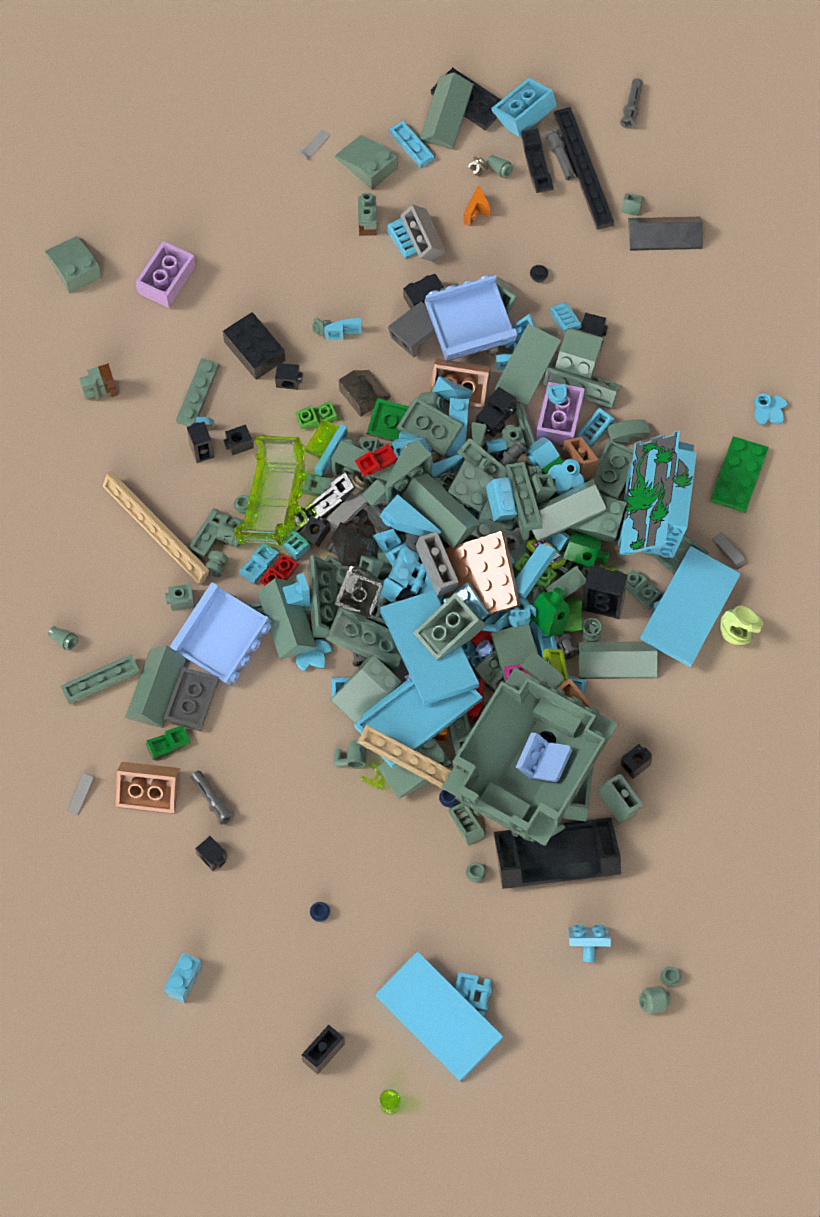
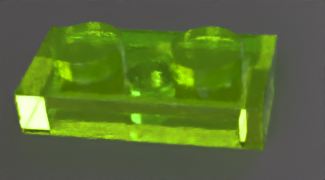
[305,419,339,458]

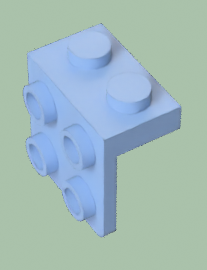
[516,732,572,782]

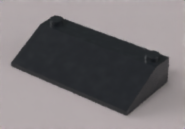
[493,817,621,889]

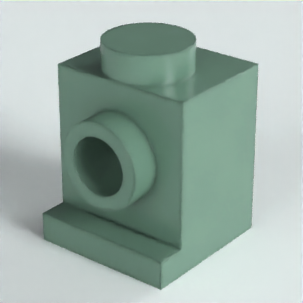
[502,425,526,453]
[165,582,195,611]

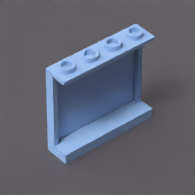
[425,275,517,362]
[170,582,272,686]

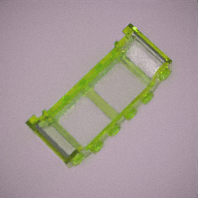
[234,435,306,546]

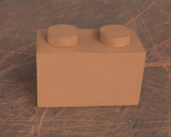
[562,436,599,480]

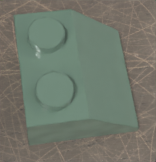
[555,327,603,378]

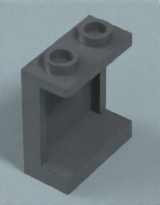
[388,302,436,358]

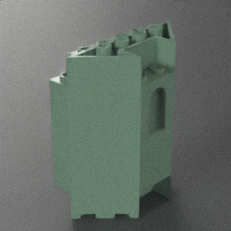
[442,667,618,846]

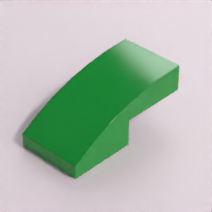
[146,725,191,760]

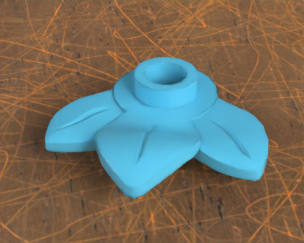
[754,393,788,425]
[548,459,584,494]
[296,640,332,671]

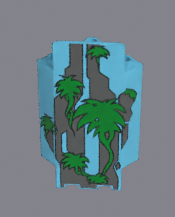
[618,430,697,558]

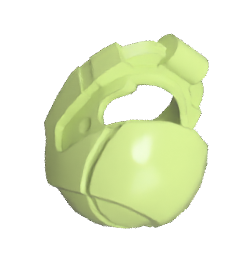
[720,606,764,645]

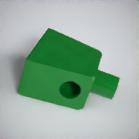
[563,531,610,567]
[531,587,570,637]

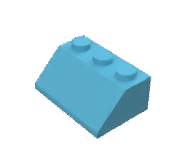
[491,78,557,137]

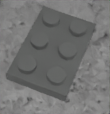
[163,667,219,731]

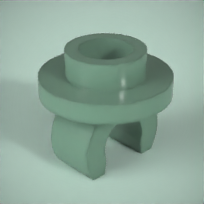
[312,318,331,336]

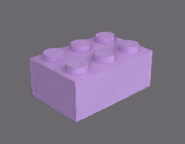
[135,241,196,308]
[536,382,585,446]

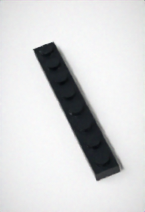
[554,107,614,230]

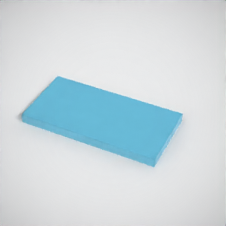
[639,546,741,667]
[380,590,479,705]
[354,680,483,769]
[375,951,504,1082]

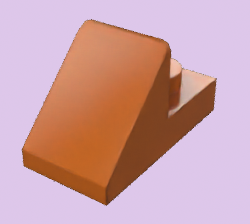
[464,186,490,226]

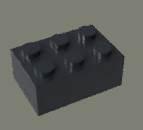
[223,312,286,380]
[582,566,628,619]

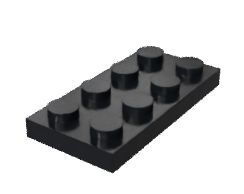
[430,67,501,130]

